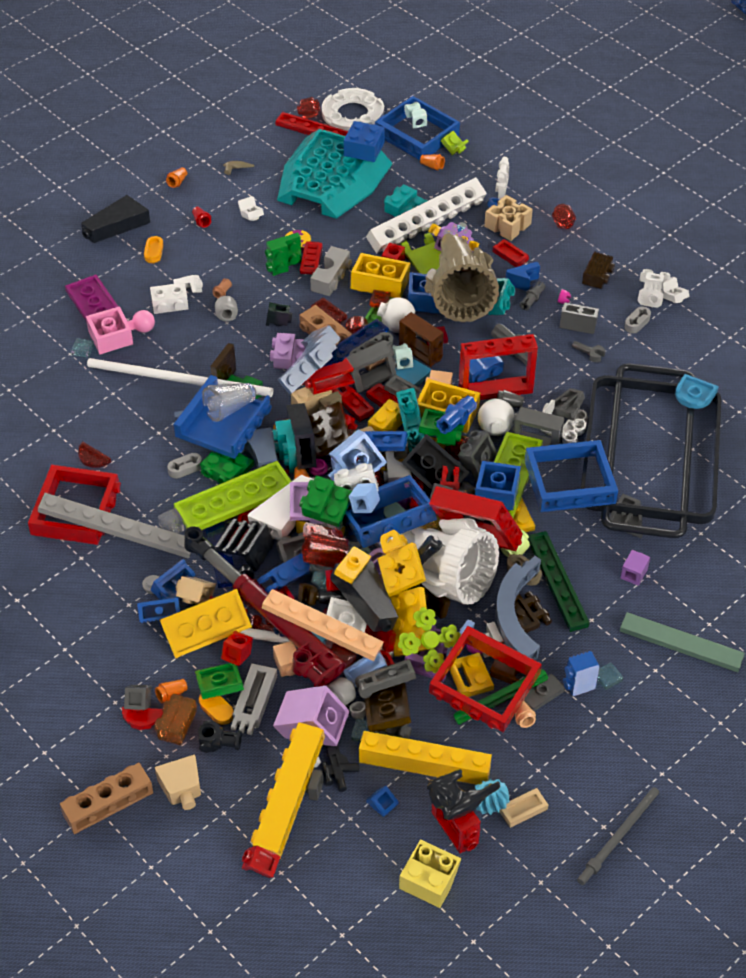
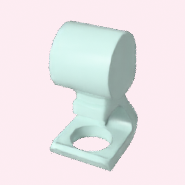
[404,102,427,129]
[392,343,413,370]

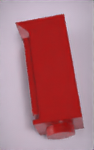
[304,358,355,395]

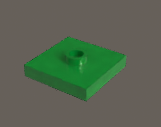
[195,663,244,699]

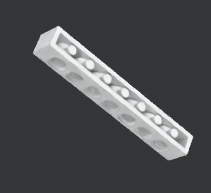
[366,178,487,254]

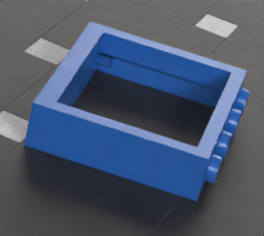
[375,96,460,160]
[524,440,618,512]
[344,475,437,548]

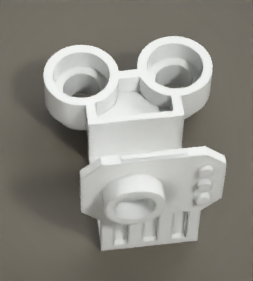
[638,269,671,308]
[541,400,587,444]

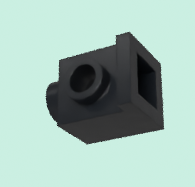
[266,302,293,326]

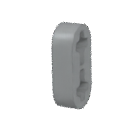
[625,307,651,333]
[167,453,202,479]

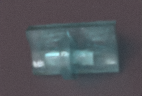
[309,556,335,589]

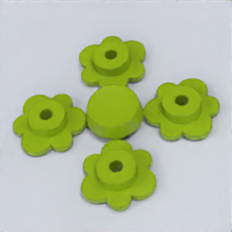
[398,607,461,674]

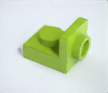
[441,131,469,156]

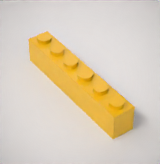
[251,722,325,859]
[359,731,492,785]

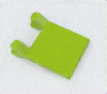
[401,233,441,274]

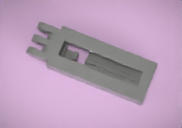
[231,663,277,735]

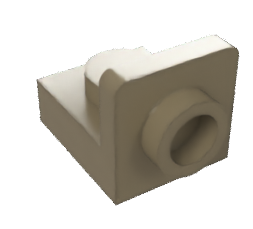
[318,391,342,411]

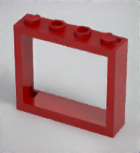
[459,334,538,400]
[28,465,121,545]
[429,486,523,551]
[429,626,542,733]

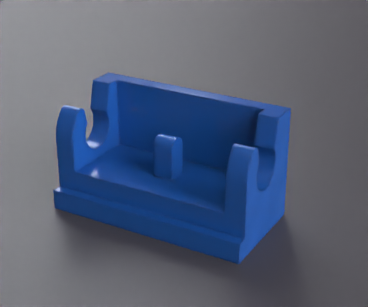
[150,559,195,600]

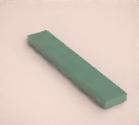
[620,612,745,672]

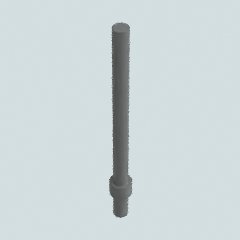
[577,787,660,885]

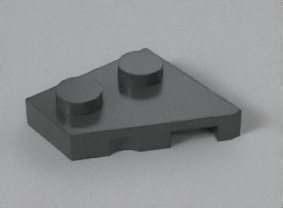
[552,388,585,420]
[609,493,643,539]

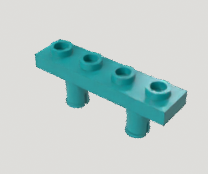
[396,388,425,453]

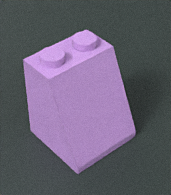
[273,686,349,746]

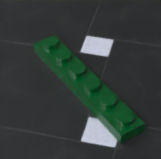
[528,531,590,632]

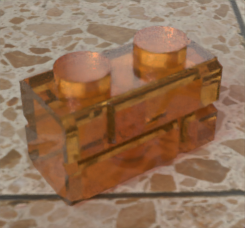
[155,694,197,745]

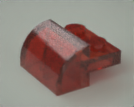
[302,522,348,568]

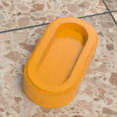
[144,236,164,263]
[199,694,233,725]

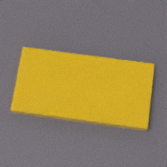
[160,589,252,658]

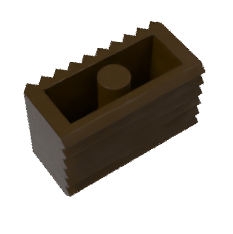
[582,251,615,289]

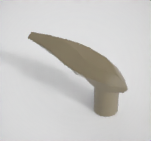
[223,161,254,175]

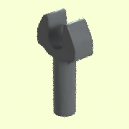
[572,341,606,362]

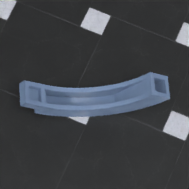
[495,556,541,660]

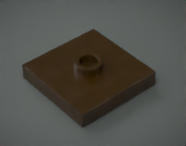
[210,343,236,380]

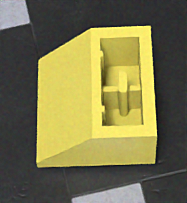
[399,839,461,908]

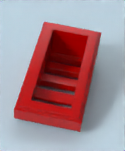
[300,241,323,275]

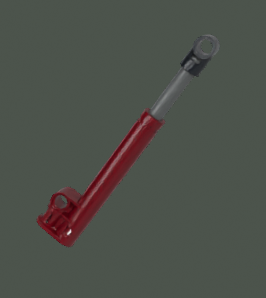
[184,526,346,687]

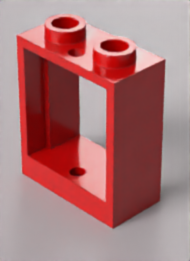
[432,804,481,853]

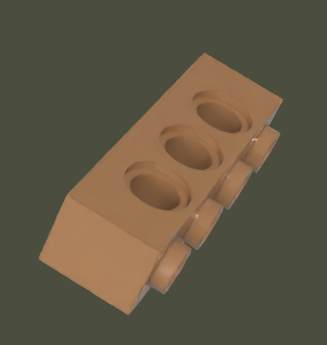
[299,305,362,361]
[60,763,153,834]

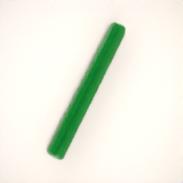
[453,669,548,725]

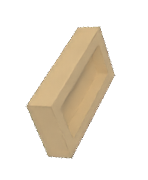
[499,788,548,828]

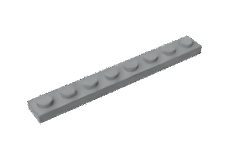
[38,493,191,558]

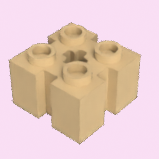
[485,195,533,241]

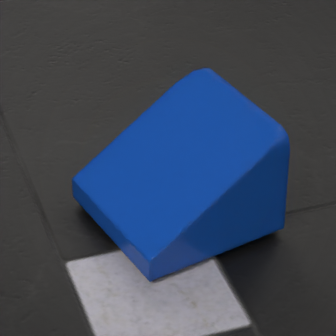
[366,786,399,817]

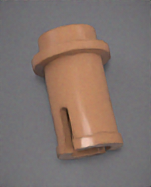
[213,278,232,299]

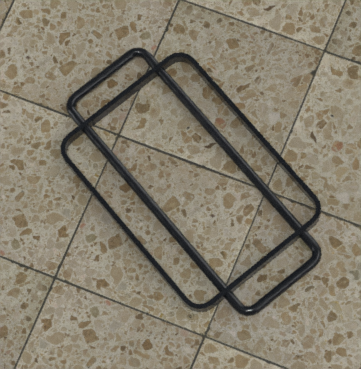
[581,364,722,538]

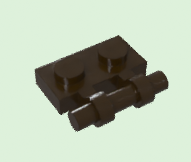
[514,591,552,633]

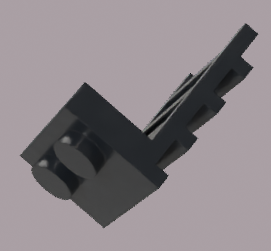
[215,519,274,571]

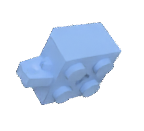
[328,430,387,481]

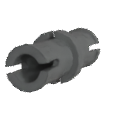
[520,281,546,311]

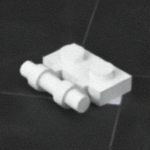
[495,157,509,199]

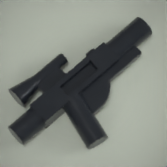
[322,744,359,792]

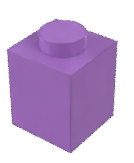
[620,550,650,586]

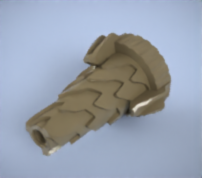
[424,233,499,322]

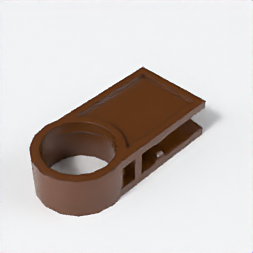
[489,659,521,684]

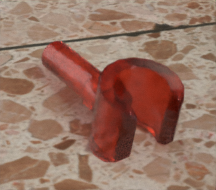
[250,615,275,631]

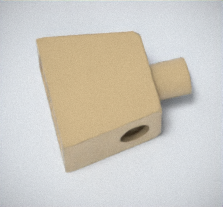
[155,754,201,810]

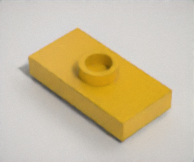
[334,546,371,584]

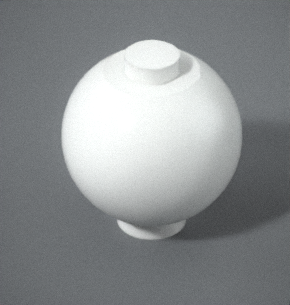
[377,298,415,333]
[478,399,515,436]

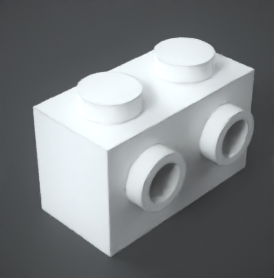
[150,283,189,314]
[334,463,379,491]

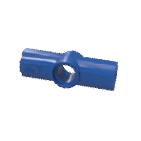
[436,395,477,434]

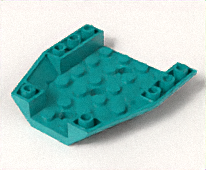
[277,129,392,219]

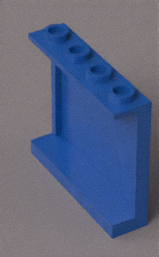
[174,375,272,459]

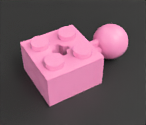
[86,306,155,355]

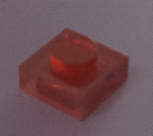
[370,290,391,308]

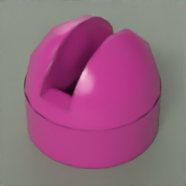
[557,289,571,304]

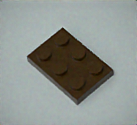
[309,401,350,459]
[365,682,412,732]

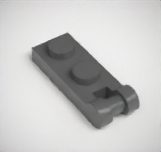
[355,659,416,698]

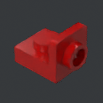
[242,845,281,878]

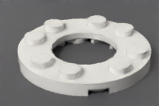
[322,88,384,131]

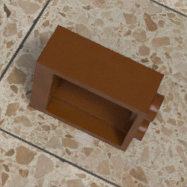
[399,312,444,367]

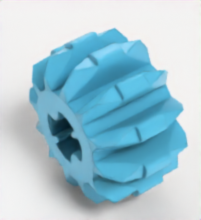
[474,778,510,815]

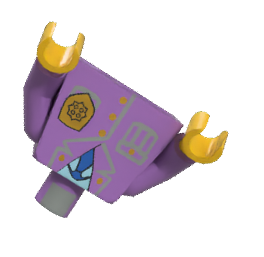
[428,222,479,252]

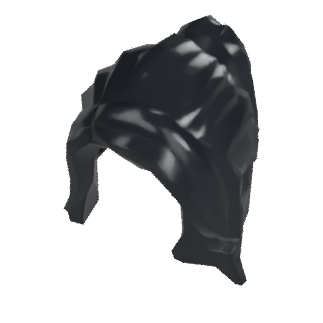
[427,769,500,820]

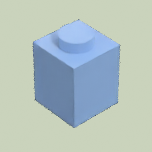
[349,483,380,513]

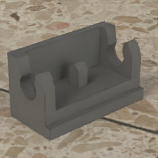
[559,303,599,334]

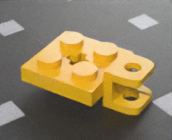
[377,530,426,597]

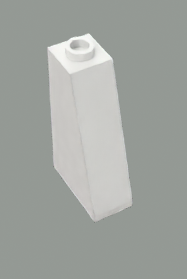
[248,475,314,540]

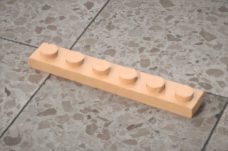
[262,589,383,661]

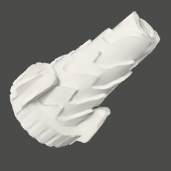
[375,518,499,605]

